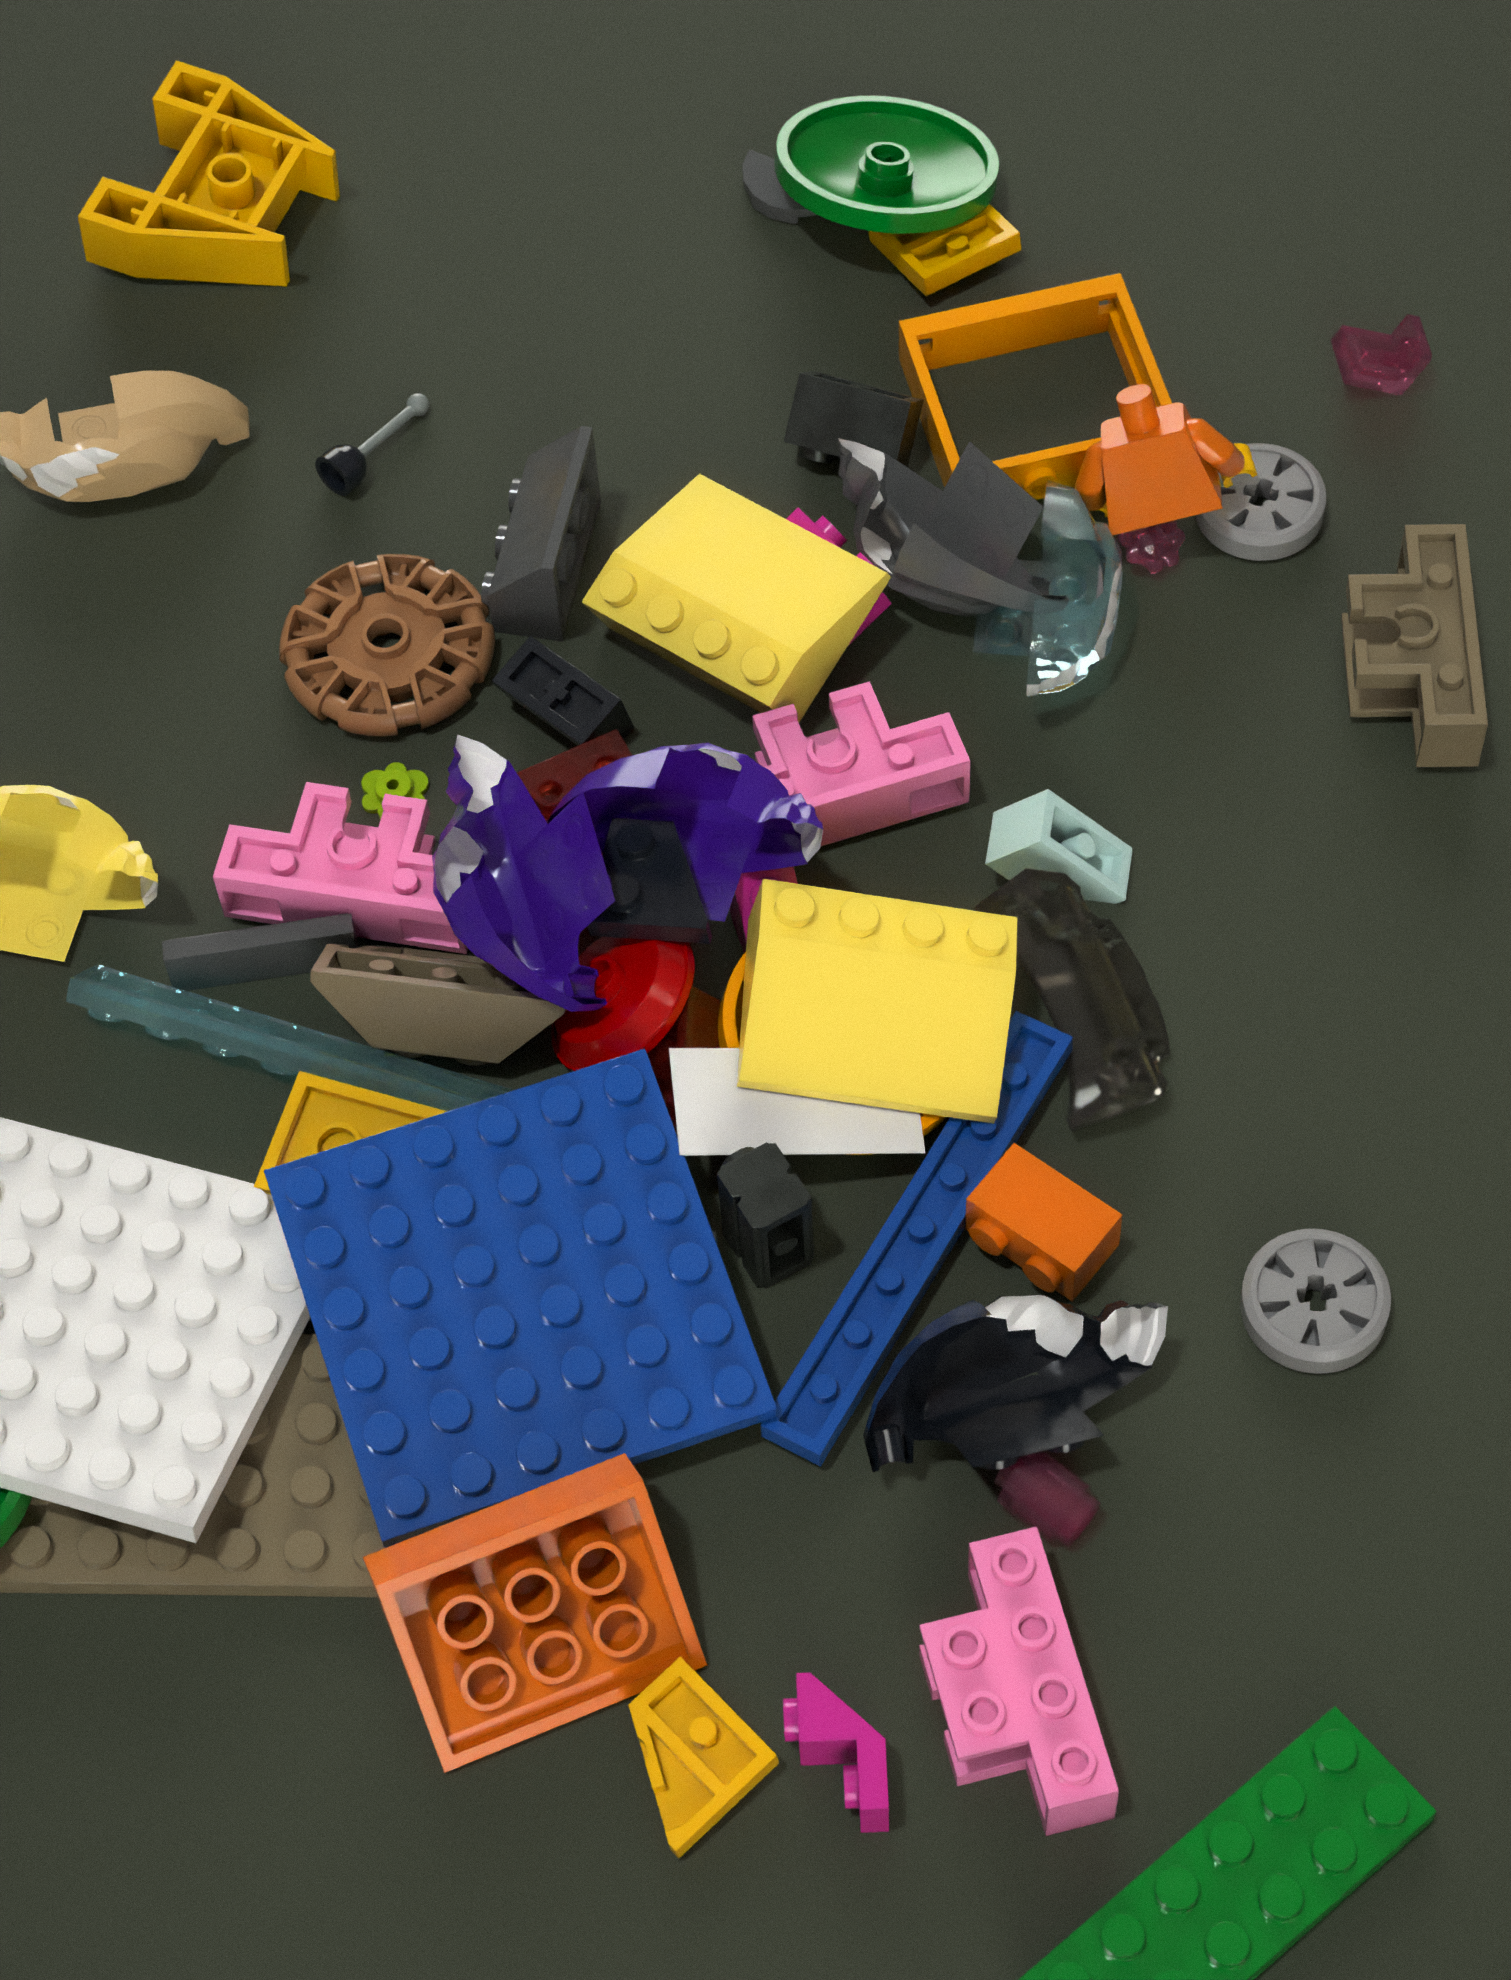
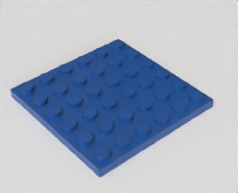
[264,1049,777,1548]

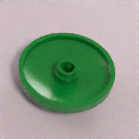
[774,96,999,234]

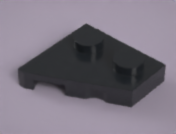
[587,818,712,944]

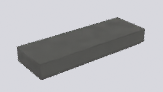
[162,913,359,993]

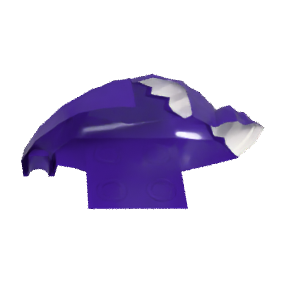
[432,735,615,1012]
[547,743,823,922]

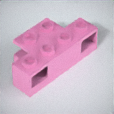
[752,681,970,847]
[213,782,468,954]
[919,1526,1119,1836]

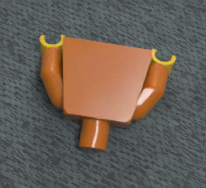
[1075,384,1257,536]

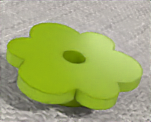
[361,762,429,820]

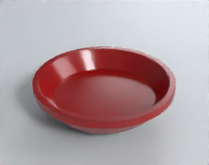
[551,937,695,1072]

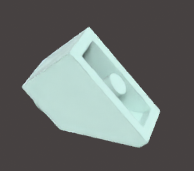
[985,789,1133,904]

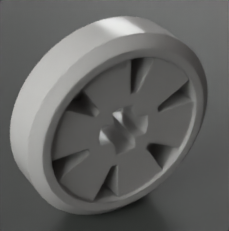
[1195,443,1326,561]
[1240,1229,1391,1374]

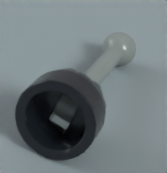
[315,393,430,496]

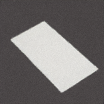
[669,1048,925,1156]

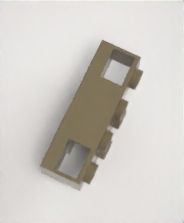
[1341,524,1488,767]

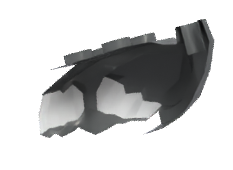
[838,438,1070,617]

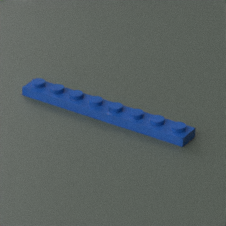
[760,1011,1073,1467]

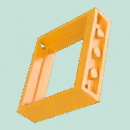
[899,273,1172,499]

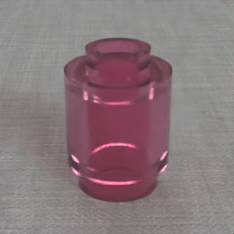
[994,1450,1101,1547]

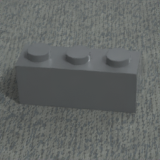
[481,426,601,642]

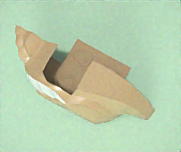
[0,371,250,502]

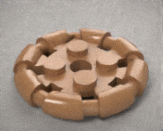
[279,554,495,737]

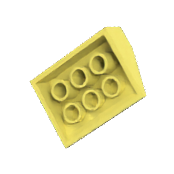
[582,474,891,722]
[737,879,1017,1124]

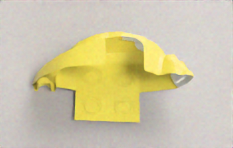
[0,785,158,962]

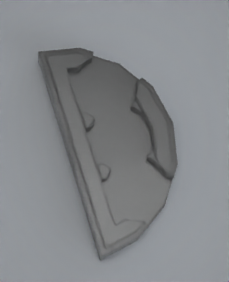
[742,149,817,224]

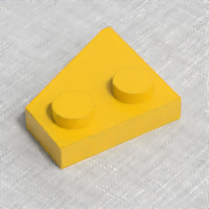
[868,204,1021,296]
[628,1657,779,1859]

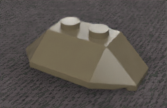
[310,944,566,1066]

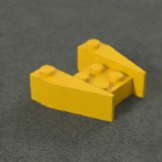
[78,60,340,287]

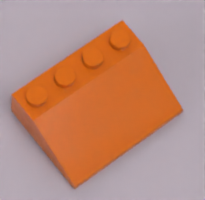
[363,1453,707,1773]

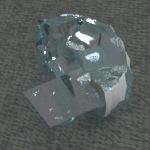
[973,481,1123,698]

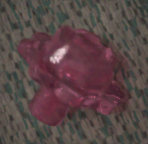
[1117,520,1185,574]

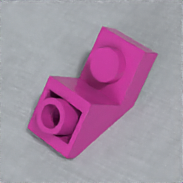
[783,1673,889,1833]

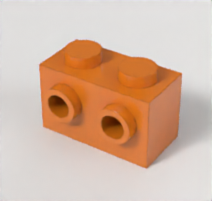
[965,1143,1122,1302]

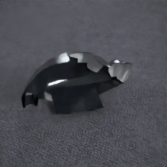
[863,1295,1168,1472]

